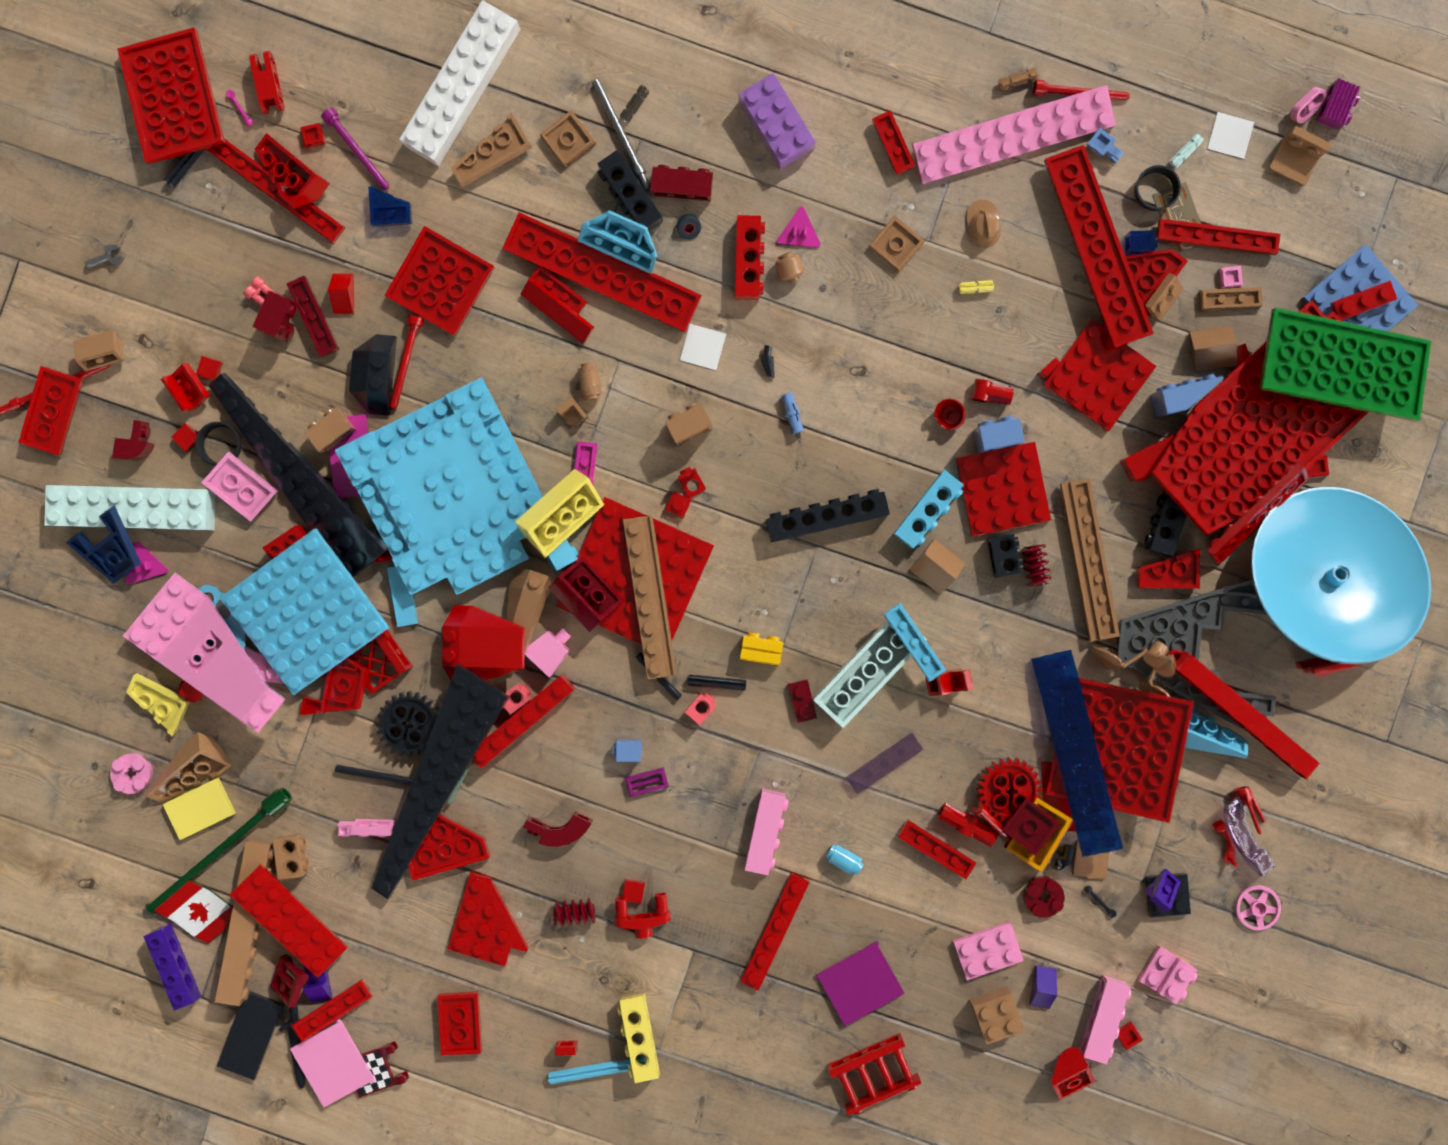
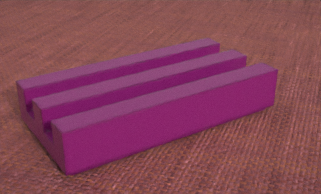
[625,767,669,797]

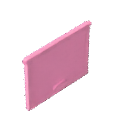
[290,1019,375,1107]

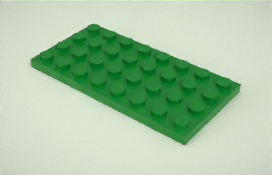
[1259,307,1432,422]

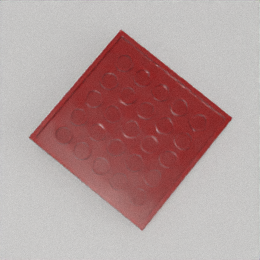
[556,497,714,645]
[1046,676,1194,823]

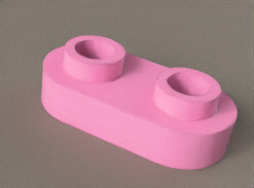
[1291,87,1327,124]

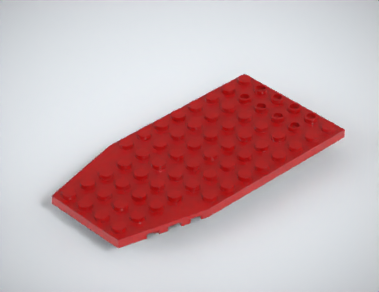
[1150,300,1369,535]

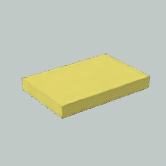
[163,777,236,840]

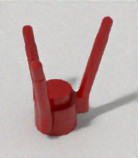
[1230,786,1266,835]

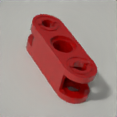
[249,51,285,115]

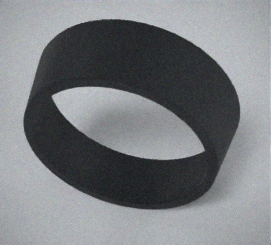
[1135,165,1181,211]
[195,422,242,466]

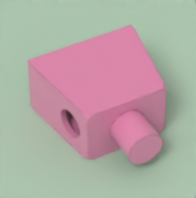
[525,628,571,678]

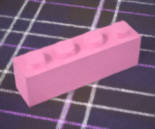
[745,789,789,875]
[1079,975,1131,1064]

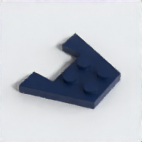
[66,505,141,583]

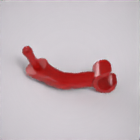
[1212,819,1237,867]

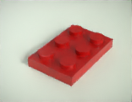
[437,991,482,1056]

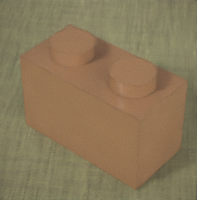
[73,330,124,371]
[304,408,356,454]

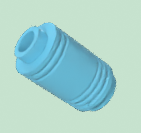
[825,844,864,876]

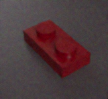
[788,679,817,723]

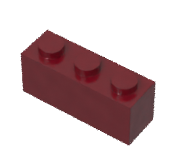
[650,165,713,202]

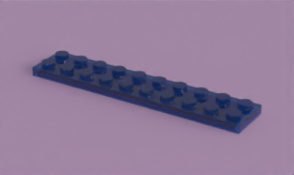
[1031,649,1124,857]

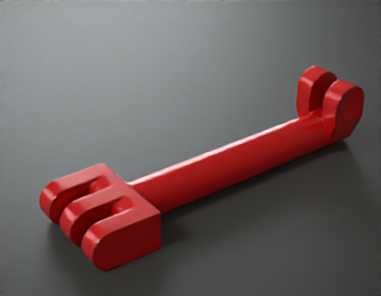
[972,801,1015,856]

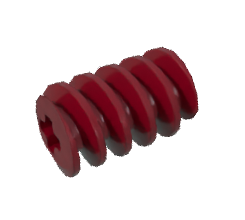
[1021,544,1052,587]
[553,898,596,927]

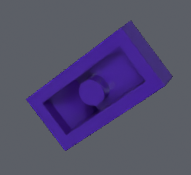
[1145,868,1181,912]
[303,966,332,1003]

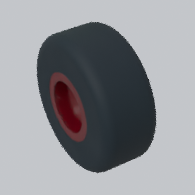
[677,214,701,239]

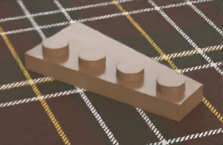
[451,112,532,187]

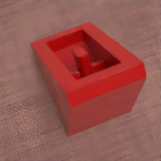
[328,273,354,314]

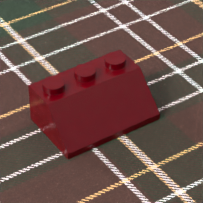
[548,557,624,632]

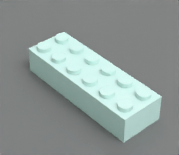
[813,620,927,728]

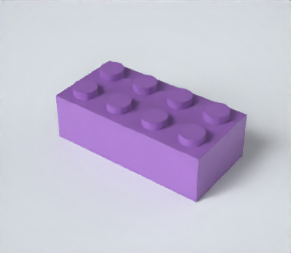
[739,73,816,170]

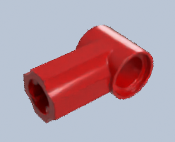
[971,379,1014,406]

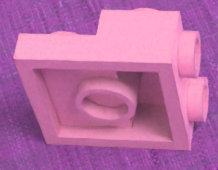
[1138,945,1197,1004]

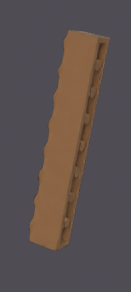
[215,839,275,1006]

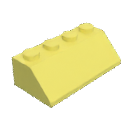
[515,469,604,558]

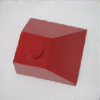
[1051,1046,1095,1100]

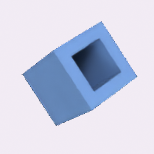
[613,739,642,762]

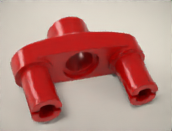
[614,892,671,939]

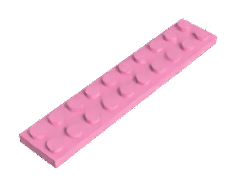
[912,85,1116,184]

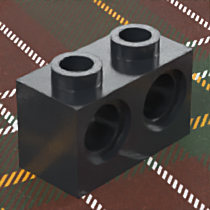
[987,534,1023,578]

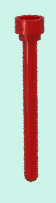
[1033,79,1130,100]
[390,315,424,410]

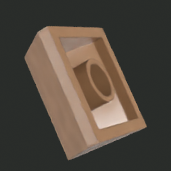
[1189,326,1237,372]
[909,538,965,595]

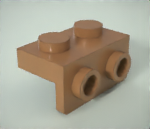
[1145,273,1184,321]

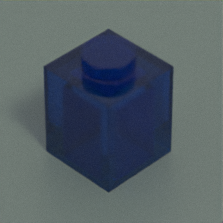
[1125,230,1158,256]

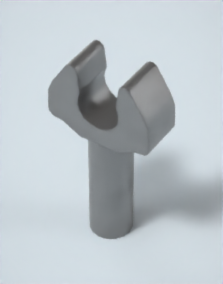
[85,244,125,269]

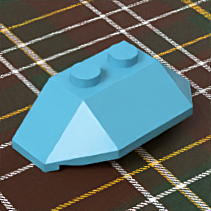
[578,211,658,274]

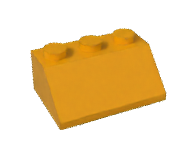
[1006,798,1074,872]

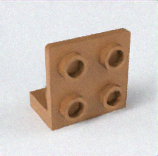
[1269,126,1332,186]

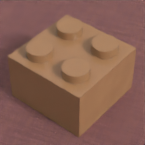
[665,403,713,447]
[969,986,1025,1045]

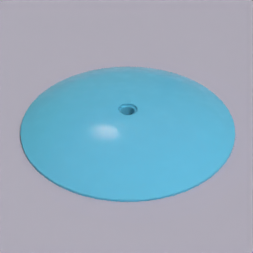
[1251,487,1431,664]

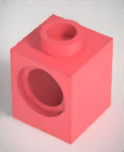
[504,683,532,715]
[685,693,716,725]

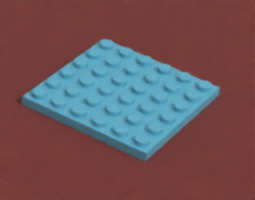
[220,529,390,695]

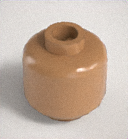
[775,251,804,283]

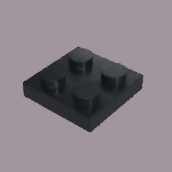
[1145,873,1191,917]

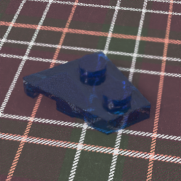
[368,186,413,227]

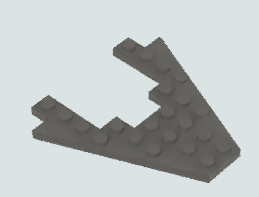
[1116,578,1276,731]

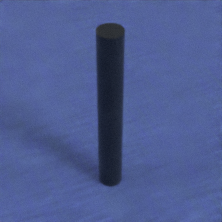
[635,652,682,701]

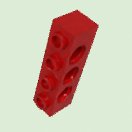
[735,215,765,300]

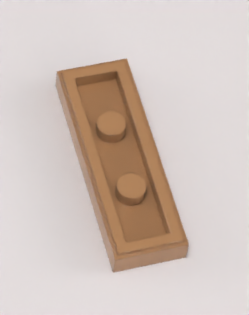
[1199,287,1263,311]

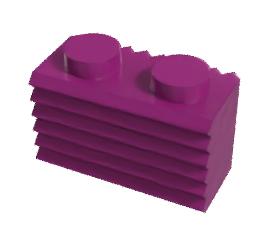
[1316,78,1361,130]

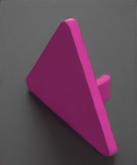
[777,206,821,248]
[125,542,169,584]

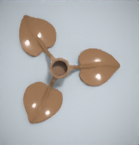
[1093,641,1175,697]

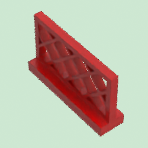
[349,629,413,695]

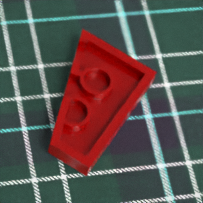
[1137,548,1200,589]

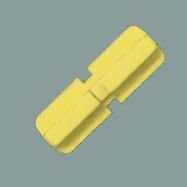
[959,280,994,294]

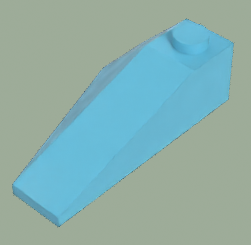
[1174,696,1248,758]

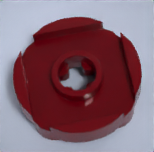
[1023,876,1065,918]

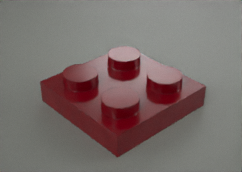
[1002,798,1060,856]

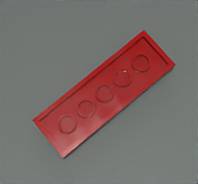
[1208,462,1309,565]
[229,864,348,978]

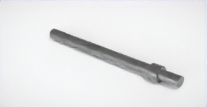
[592,79,651,191]

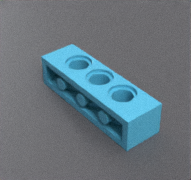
[893,470,964,549]

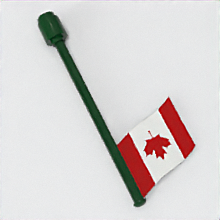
[145,787,292,943]

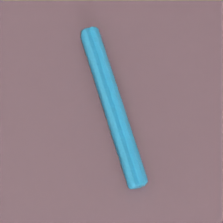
[548,1056,646,1084]

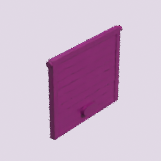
[815,941,905,1026]

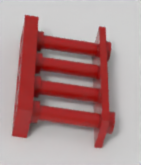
[827,1033,922,1115]

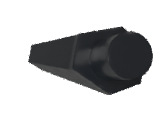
[759,345,775,378]

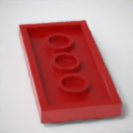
[18,366,83,456]

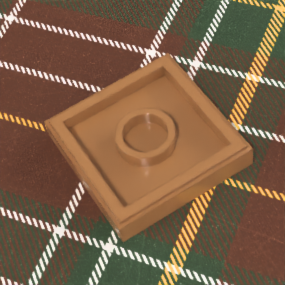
[540,110,596,168]
[868,215,925,273]

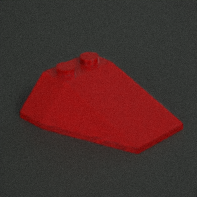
[442,605,525,681]

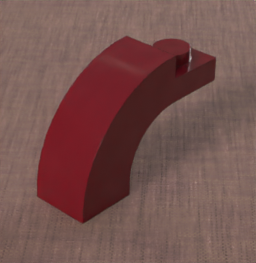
[523,811,593,847]

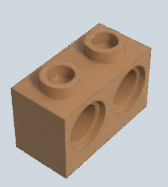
[272,833,309,880]

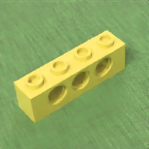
[617,993,660,1083]

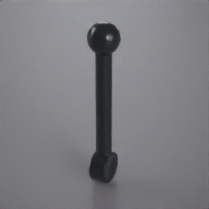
[1084,886,1117,918]

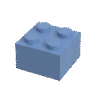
[973,416,1025,453]

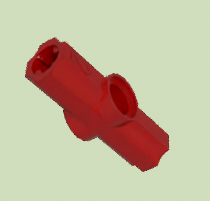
[937,802,999,847]

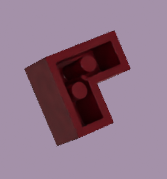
[252,290,297,343]

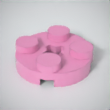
[110,753,153,794]

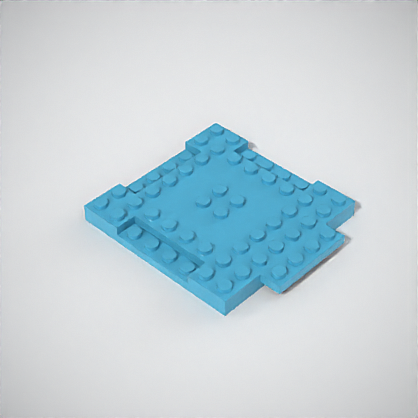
[335,377,543,595]

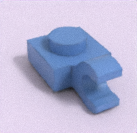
[1086,128,1123,163]

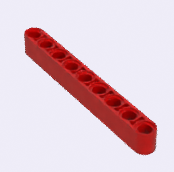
[1174,651,1320,780]

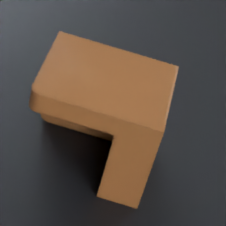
[556,396,588,429]

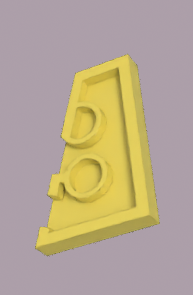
[126,673,190,736]

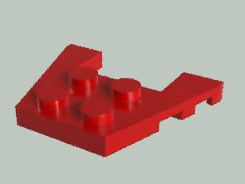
[300,657,369,715]

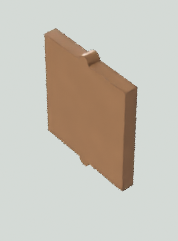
[1072,840,1110,879]

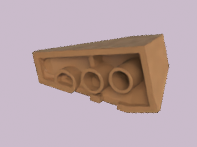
[507,568,554,654]
[145,732,232,803]

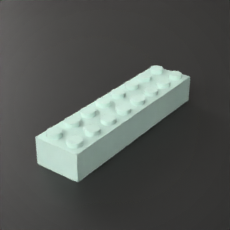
[45,485,215,530]

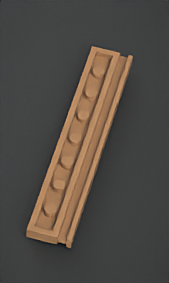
[1060,478,1120,642]
[623,515,677,679]

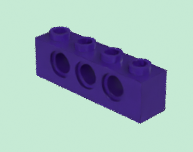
[143,923,201,1011]

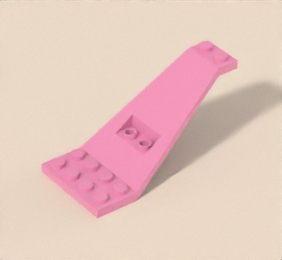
[123,572,285,733]

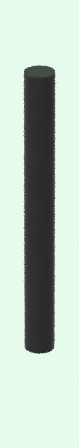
[335,765,413,786]

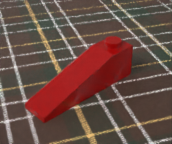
[255,133,330,209]

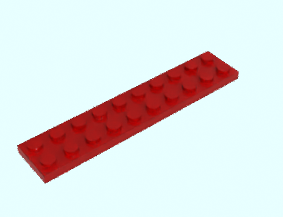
[1044,145,1154,349]
[502,212,702,333]

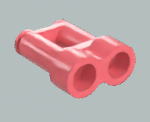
[243,276,274,306]

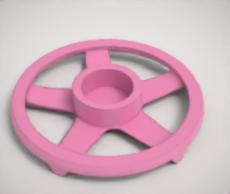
[1235,885,1281,931]

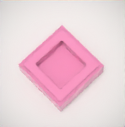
[1219,266,1243,289]

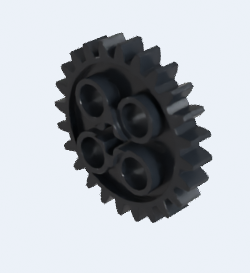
[376,691,439,757]

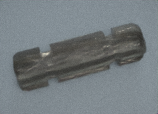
[620,85,649,123]

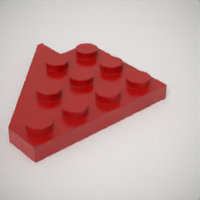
[1089,249,1188,316]
[395,813,491,881]
[448,871,529,967]

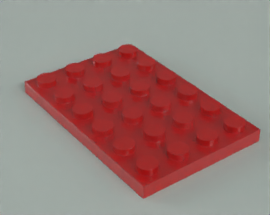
[117,27,225,165]

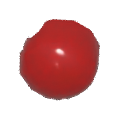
[934,398,966,431]

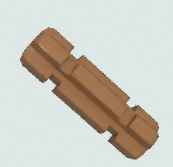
[998,68,1038,91]

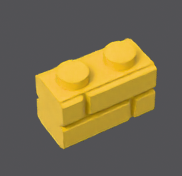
[740,632,784,666]

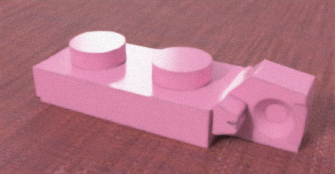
[337,819,396,838]

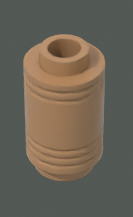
[577,362,602,401]

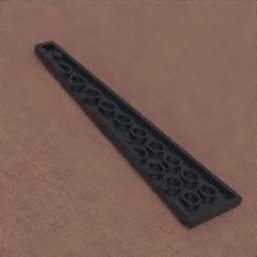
[209,373,389,578]
[371,664,510,899]

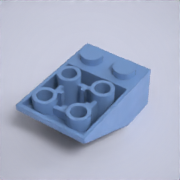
[1151,374,1223,418]

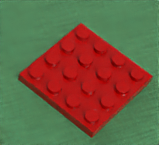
[384,226,495,336]
[1043,319,1157,432]
[955,442,1051,537]

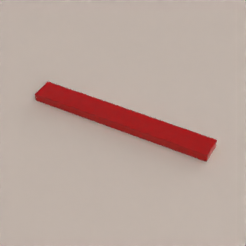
[205,139,345,244]

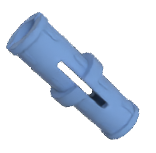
[780,392,804,435]

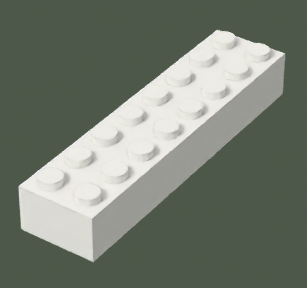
[399,0,521,167]

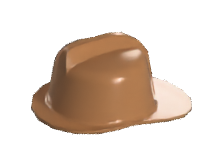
[967,200,1001,248]

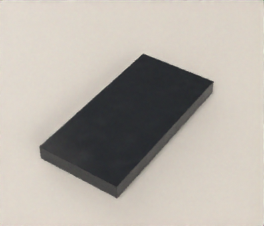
[217,990,284,1080]

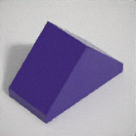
[1029,965,1058,1009]

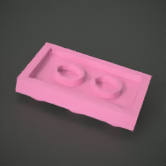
[201,452,277,522]
[953,921,1024,980]

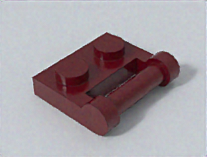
[270,954,309,1007]

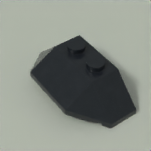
[349,334,397,416]

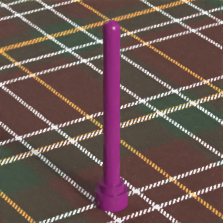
[321,107,389,190]

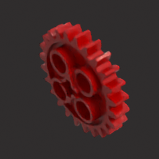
[976,757,1042,822]

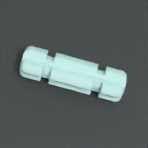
[1169,134,1204,169]

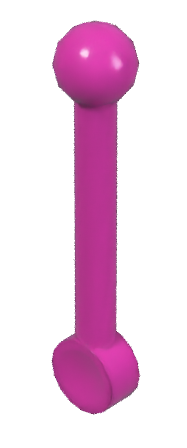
[226,90,253,126]

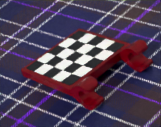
[356,1041,409,1098]

